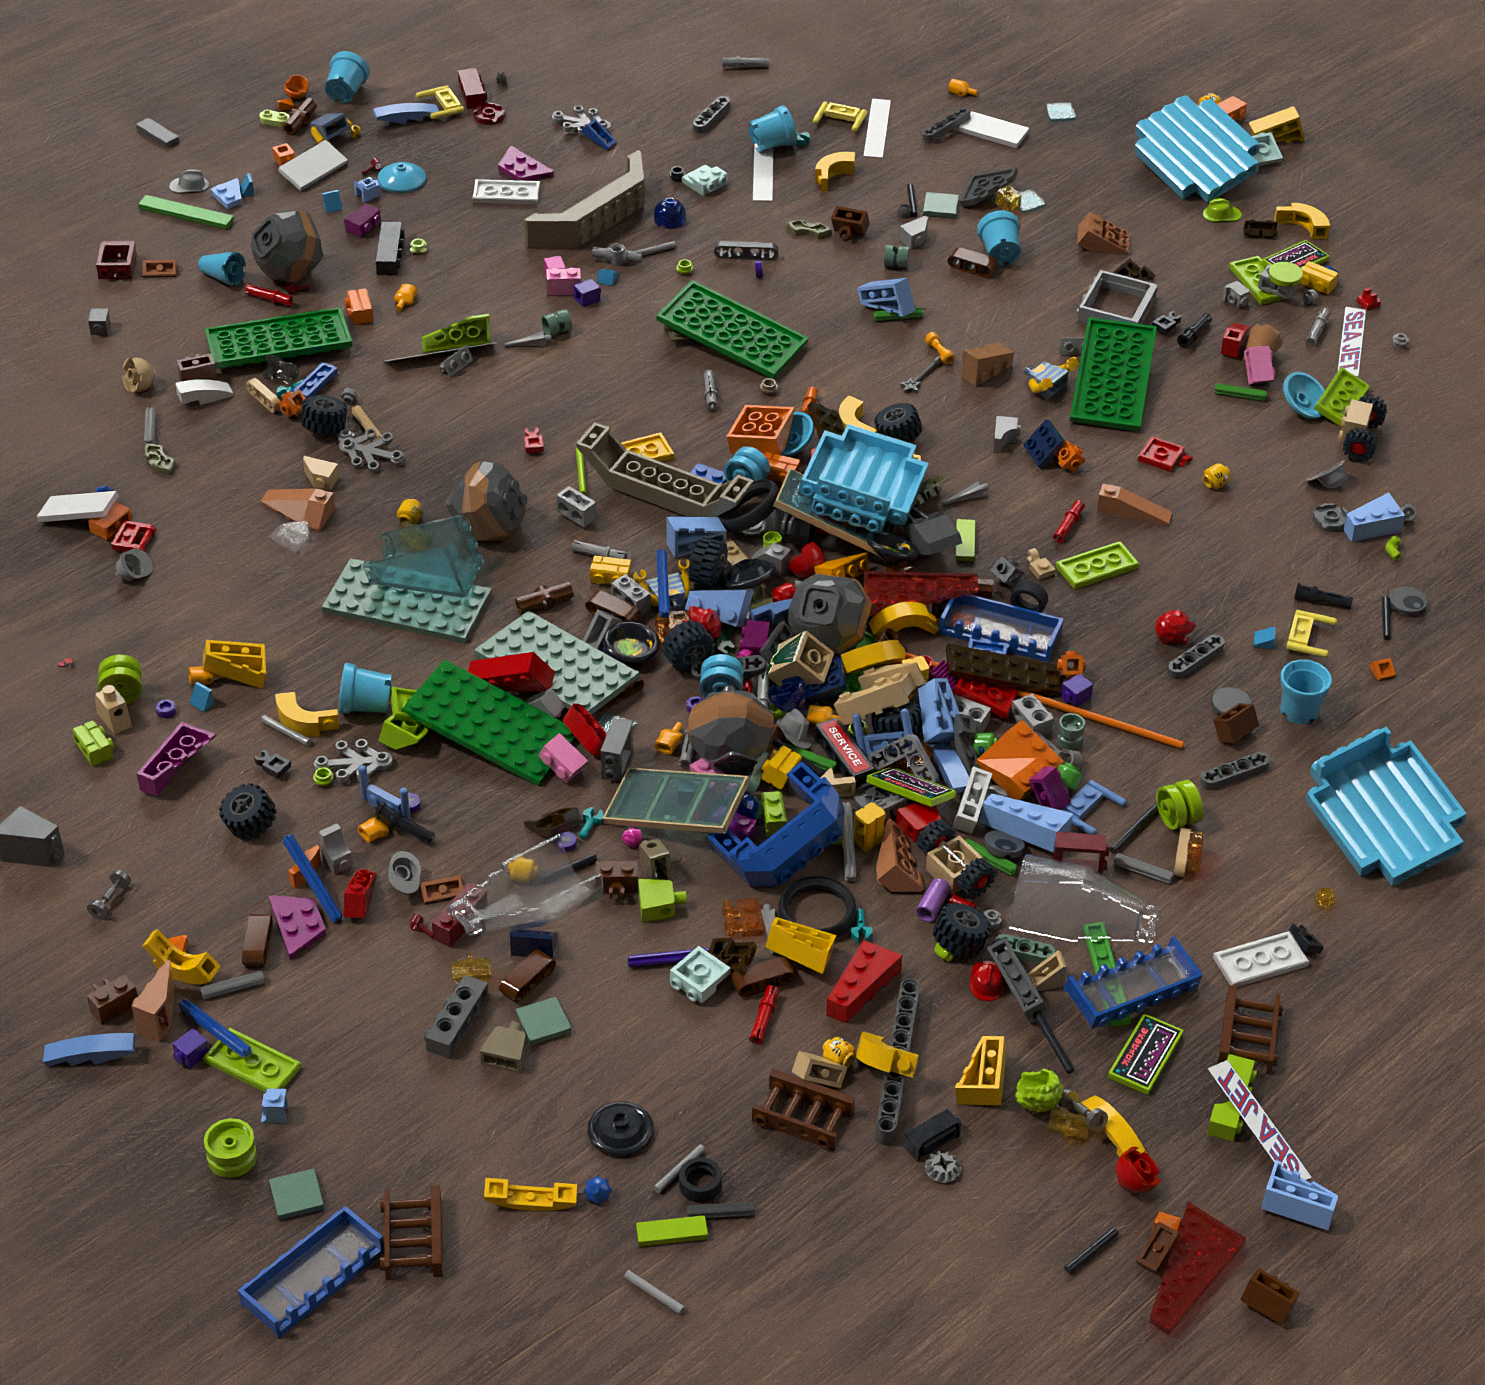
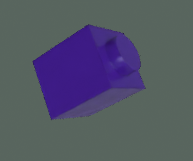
[574,279,601,307]
[1061,673,1093,707]
[172,1028,209,1069]

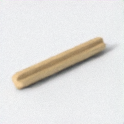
[352,405,389,450]

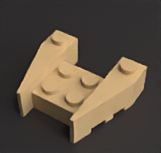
[834,662,926,725]

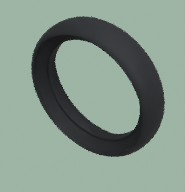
[718,479,780,532]
[778,876,856,938]

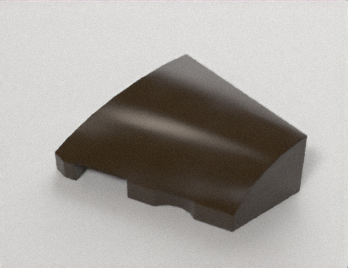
[1113,258,1156,281]
[524,807,582,837]
[709,937,757,973]

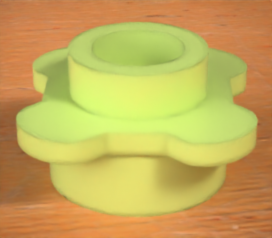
[410,239,427,254]

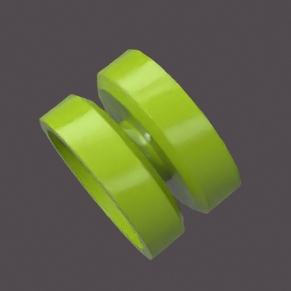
[98,654,142,704]
[1156,780,1203,830]
[204,1118,257,1178]

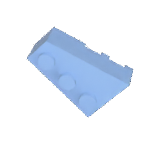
[857,278,916,317]
[1344,493,1405,542]
[666,517,727,558]
[685,590,754,627]
[918,678,960,742]
[1261,1160,1338,1230]

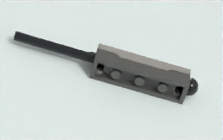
[987,937,1074,1074]

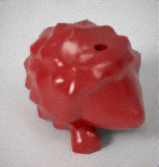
[683,606,722,640]
[1155,609,1196,645]

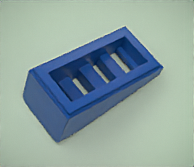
[582,118,617,150]

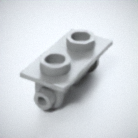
[1059,337,1085,355]
[439,345,473,377]
[873,793,910,820]

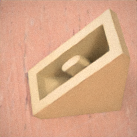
[1027,950,1067,991]

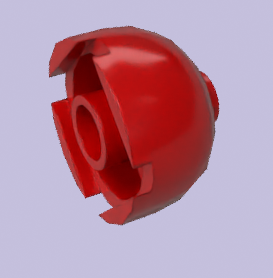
[789,542,825,579]
[1116,1147,1161,1194]

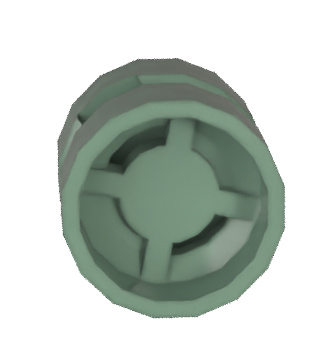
[884,244,909,268]
[541,309,572,336]
[1057,713,1085,750]

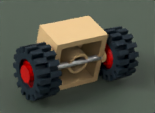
[1338,395,1387,462]
[916,819,997,898]

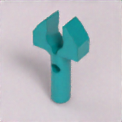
[796,132,810,146]
[276,380,303,400]
[579,807,604,839]
[851,909,872,943]

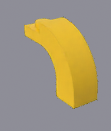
[815,152,855,192]
[1274,203,1330,239]
[839,396,877,433]
[868,602,939,637]
[841,640,906,674]
[275,692,339,737]
[142,929,221,985]
[856,1032,919,1077]

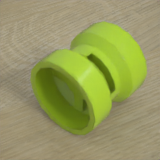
[763,531,782,548]

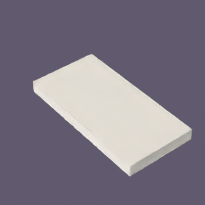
[959,111,1029,148]
[278,140,348,191]
[472,179,540,205]
[37,491,118,522]
[1213,931,1309,987]

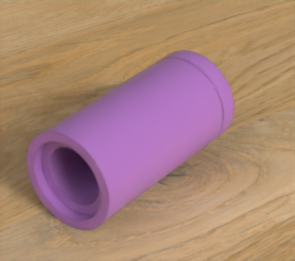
[915,878,951,922]

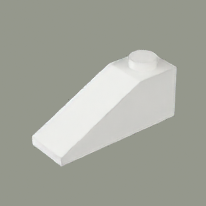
[952,767,992,834]

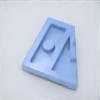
[210,178,242,209]

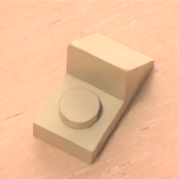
[820,768,856,798]

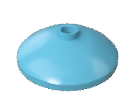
[378,162,426,193]
[1283,372,1325,419]
[781,412,815,457]

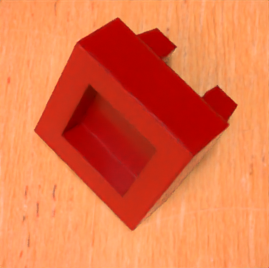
[1357,287,1381,311]

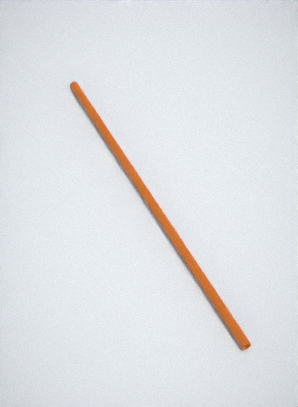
[905,652,1184,749]

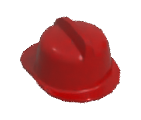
[969,961,1005,1001]

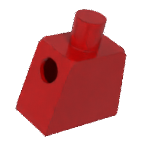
[896,802,941,843]

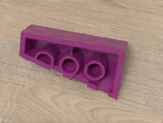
[136,722,216,797]

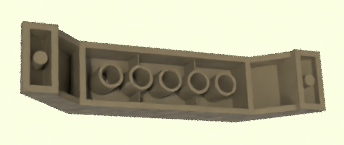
[524,150,645,248]
[576,422,754,517]

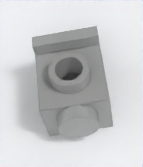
[1222,281,1251,309]

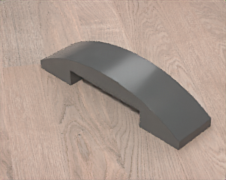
[954,714,992,786]

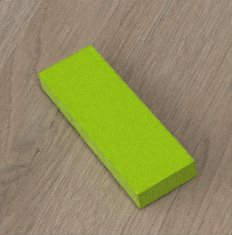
[956,519,975,562]
[636,1215,708,1247]

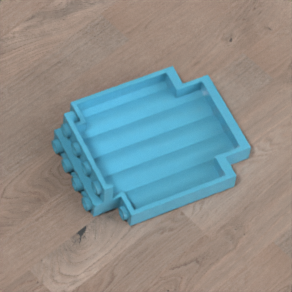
[1135,95,1259,203]
[799,424,929,533]
[1306,726,1467,886]

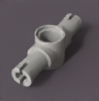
[592,243,643,266]

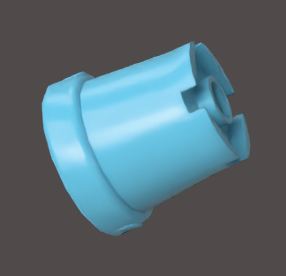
[325,51,370,103]
[748,105,797,152]
[977,210,1021,266]
[1280,660,1332,724]
[338,663,392,714]

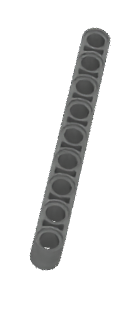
[876,979,920,1145]

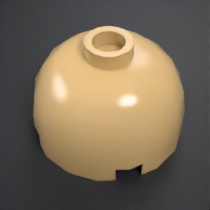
[122,358,155,393]

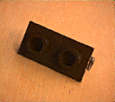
[1243,219,1278,238]

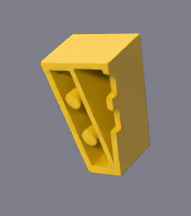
[1249,106,1305,143]
[203,640,266,689]
[766,917,836,974]
[955,1036,1007,1105]

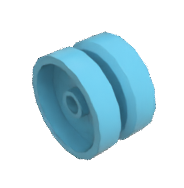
[724,447,770,482]
[700,654,744,698]

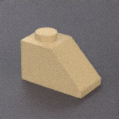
[303,456,339,491]
[792,1051,848,1088]

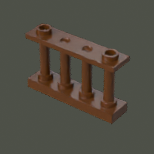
[1218,985,1284,1074]
[751,1069,855,1151]
[380,1186,443,1280]

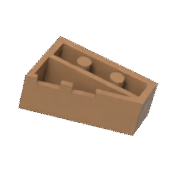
[961,342,1014,387]

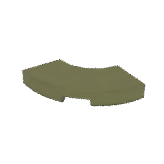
[786,220,832,239]
[145,444,176,475]

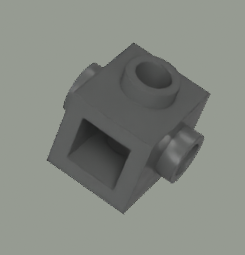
[990,556,1025,588]

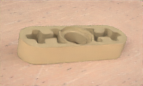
[246,378,281,413]
[1173,828,1191,877]

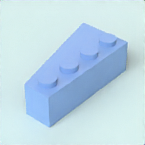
[979,793,1074,852]

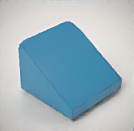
[240,173,254,197]
[322,190,342,213]
[597,269,620,286]
[1254,627,1275,649]
[190,682,214,711]

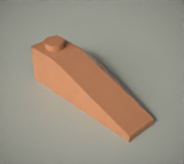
[1097,484,1172,526]
[260,489,335,532]
[876,819,924,892]

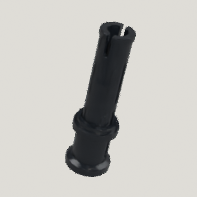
[1177,313,1212,349]
[1294,582,1353,609]
[374,802,435,845]

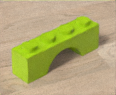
[1207,1054,1257,1142]

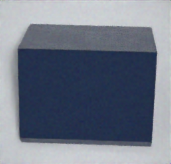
[510,929,558,958]

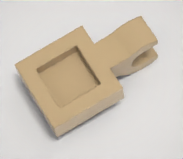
[1027,548,1055,580]

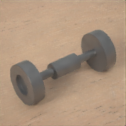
[87,869,131,919]
[1058,1088,1108,1132]

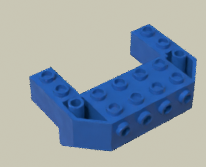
[707,761,845,886]

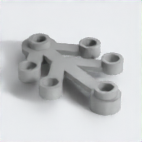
[552,105,611,135]
[339,428,406,473]
[314,739,393,782]

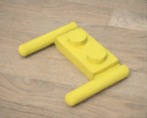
[416,85,464,119]
[813,101,867,132]
[1286,609,1337,658]

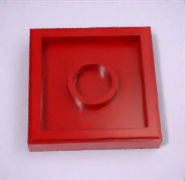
[1138,436,1185,472]

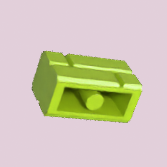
[72,720,115,766]
[761,791,787,838]

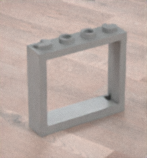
[1076,270,1158,324]

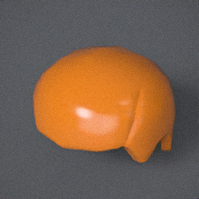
[284,75,309,99]

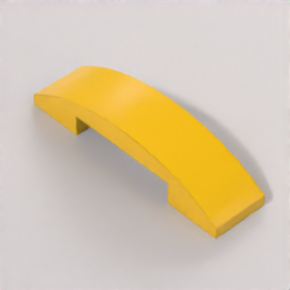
[1080,1095,1147,1157]
[484,1178,577,1211]

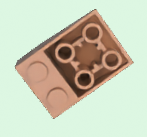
[1077,212,1131,255]
[132,960,176,1042]

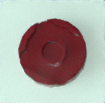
[473,103,505,125]

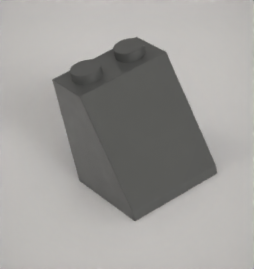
[0,806,64,867]

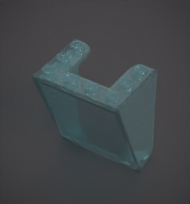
[363,514,483,598]

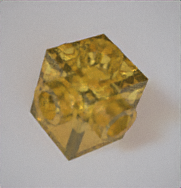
[995,185,1021,212]

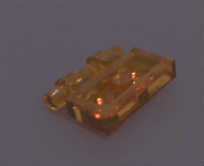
[654,611,689,644]
[722,898,763,937]

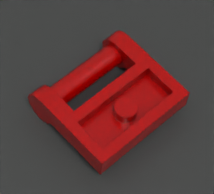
[111,520,157,552]

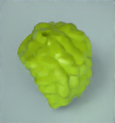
[1015,1069,1064,1113]

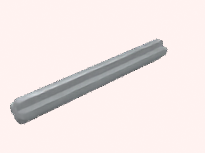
[842,802,856,882]

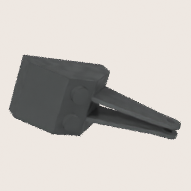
[773,495,813,545]
[903,506,962,555]

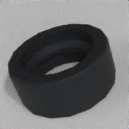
[1010,581,1049,613]
[679,1157,722,1202]

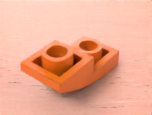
[288,845,321,888]

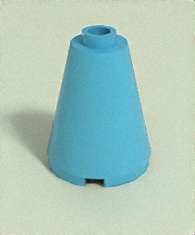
[198,252,246,285]

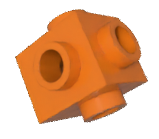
[278,389,306,418]
[1056,440,1086,472]
[1057,651,1086,679]

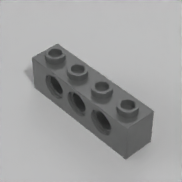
[424,975,489,1059]

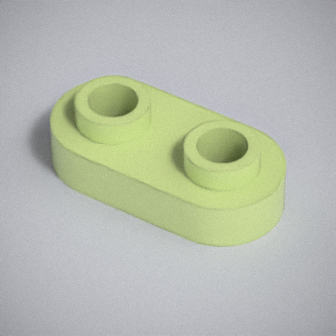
[259,110,290,127]

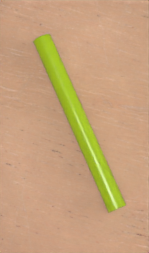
[576,447,587,496]

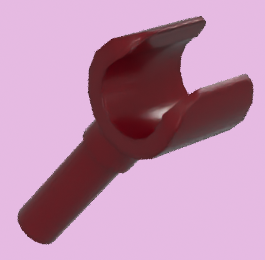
[361,158,381,175]
[285,282,310,295]
[410,914,433,938]

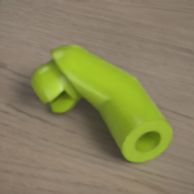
[1385,536,1402,561]
[934,943,955,962]

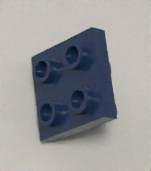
[1023,419,1066,469]
[807,658,847,703]

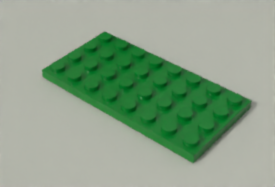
[656,280,809,379]
[204,307,353,369]
[1069,317,1157,431]
[402,659,576,786]

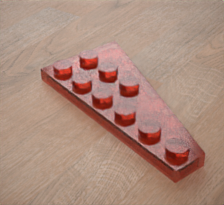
[864,571,978,616]
[1149,1202,1246,1335]

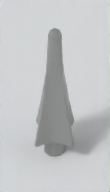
[504,331,552,347]
[942,481,989,505]
[760,904,775,955]

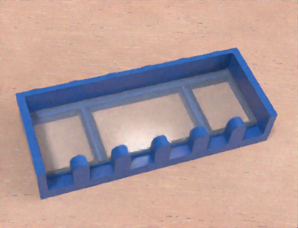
[939,590,1064,663]
[1063,936,1203,1029]
[238,1206,385,1338]

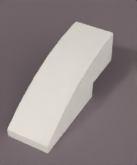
[175,380,234,405]

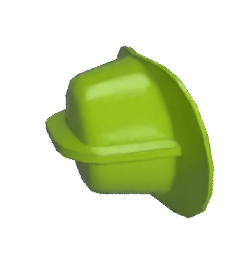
[1203,198,1242,222]

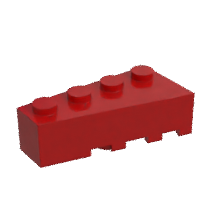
[468,652,555,692]
[826,940,903,1023]

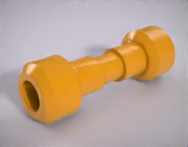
[925,332,955,365]

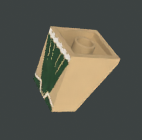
[766,631,834,686]

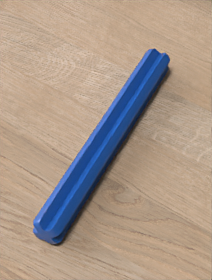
[657,550,670,618]
[283,834,343,922]
[178,999,252,1058]

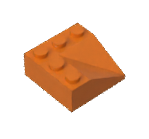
[726,405,795,455]
[975,720,1064,801]

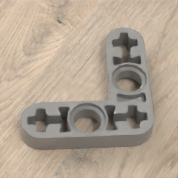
[867,734,939,783]

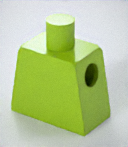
[638,879,687,923]

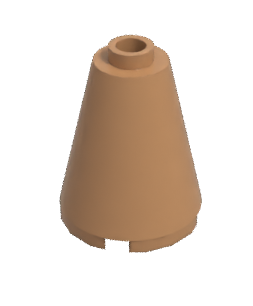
[1242,324,1283,368]

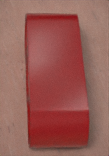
[563,703,607,757]

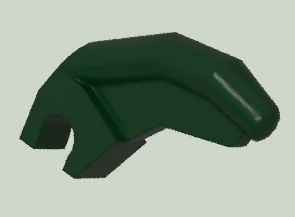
[714,624,735,655]

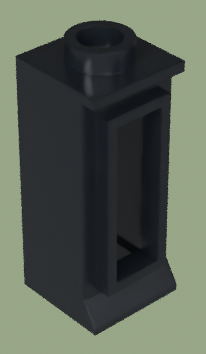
[904,1109,961,1162]

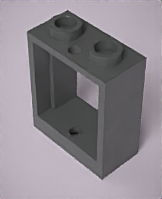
[601,717,633,782]

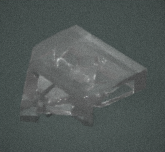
[269,521,312,555]

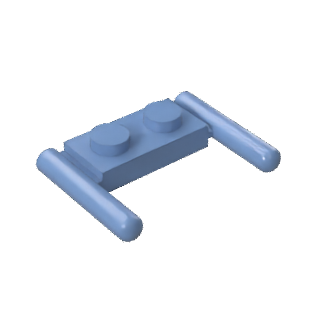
[852,709,913,756]
[358,765,411,820]
[1061,780,1127,835]

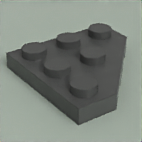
[959,167,1018,207]

